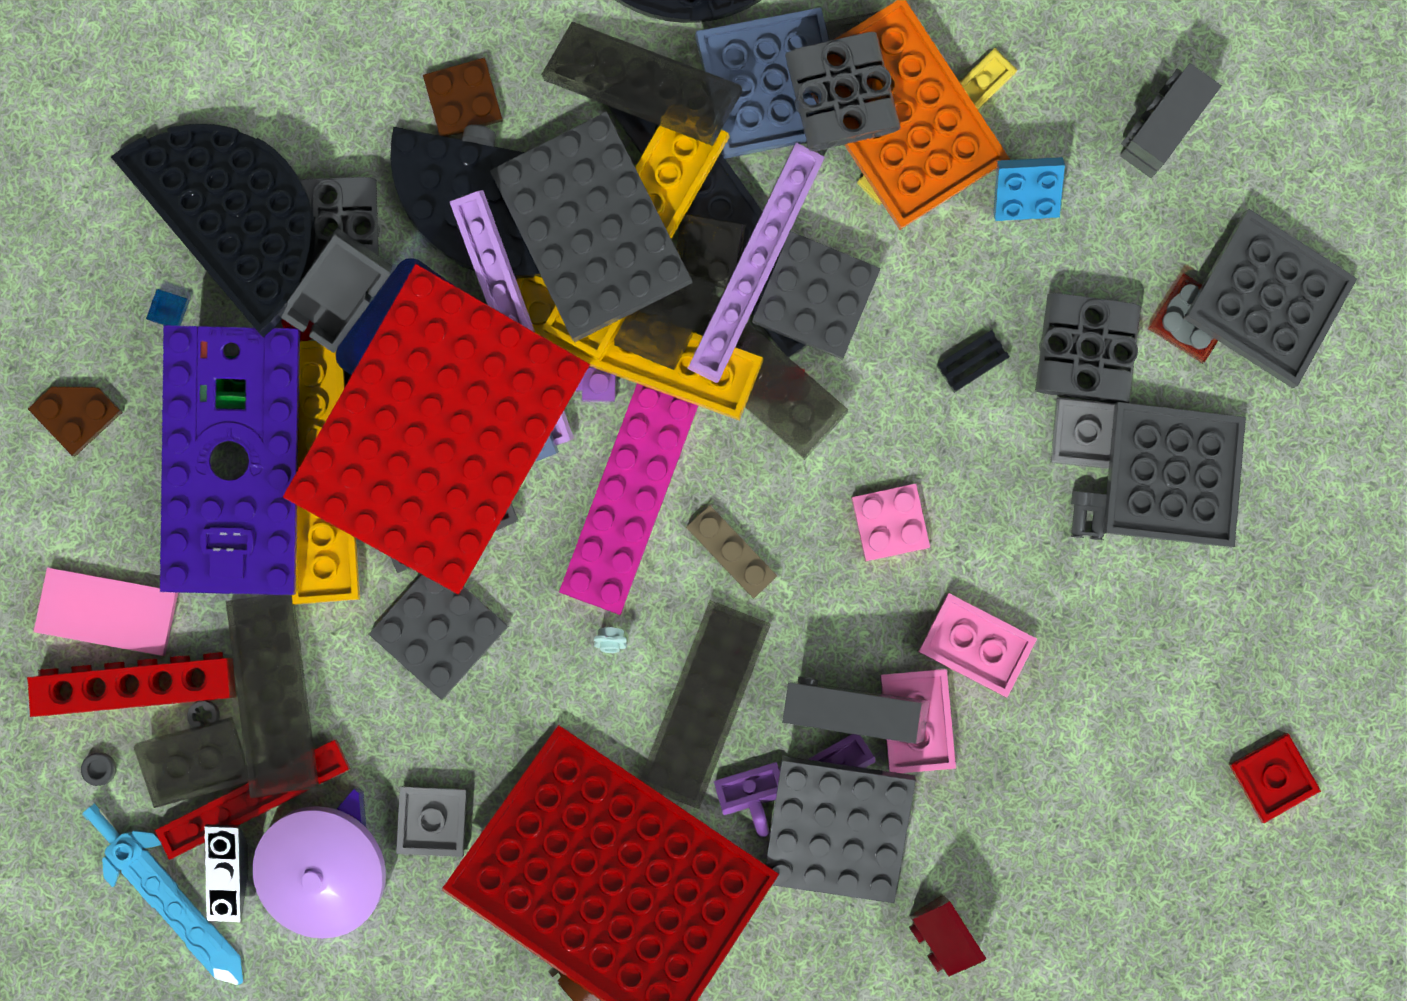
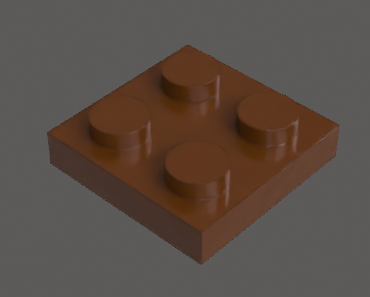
[423,57,503,137]

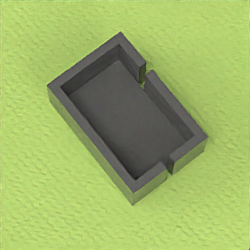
[1120,63,1222,178]
[281,228,392,353]

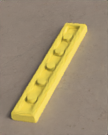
[857,48,1017,206]

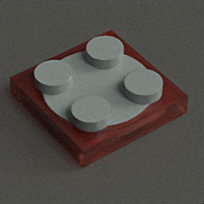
[1148,273,1218,364]

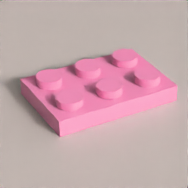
[918,593,1037,698]
[880,669,956,773]

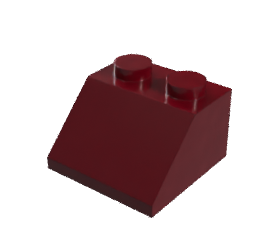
[909,894,987,977]

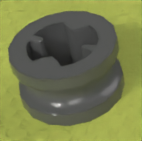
[187,701,220,731]

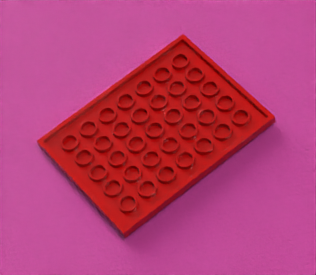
[283,264,590,595]
[442,725,779,1001]

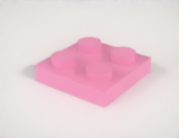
[851,484,930,562]

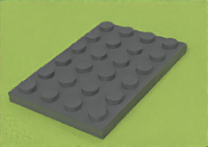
[490,111,693,342]

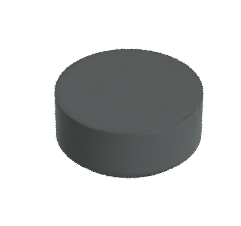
[462,125,496,147]
[81,752,116,786]

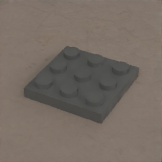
[752,231,881,360]
[368,575,509,700]

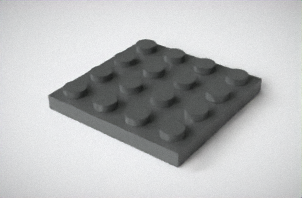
[1183,209,1358,388]
[1103,402,1246,548]
[765,756,916,903]

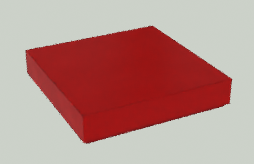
[1229,733,1321,823]

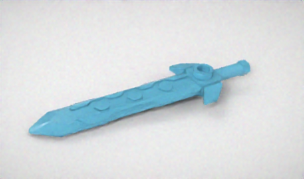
[82,803,243,985]

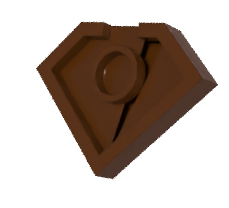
[28,387,123,457]

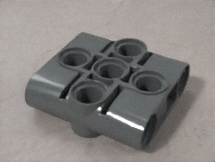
[785,32,901,151]
[300,177,380,264]
[1035,293,1141,403]

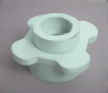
[594,627,627,653]

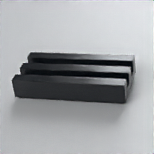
[937,330,1010,393]

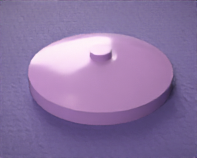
[253,806,386,939]

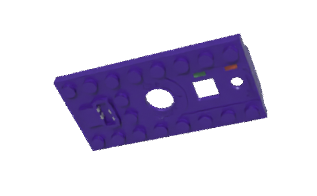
[160,325,300,595]

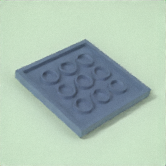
[695,7,829,159]

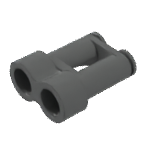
[1071,491,1107,540]

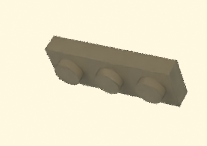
[686,505,777,599]

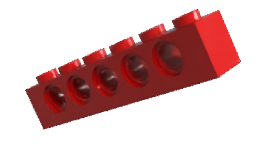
[27,652,236,717]

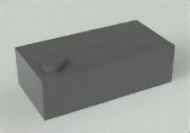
[782,676,929,744]

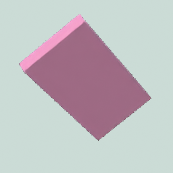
[34,568,178,656]

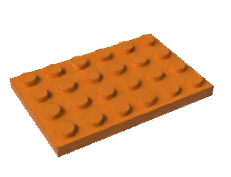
[810,0,1010,230]

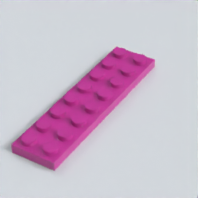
[559,384,698,615]

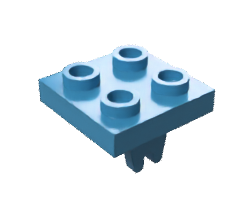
[993,157,1065,221]

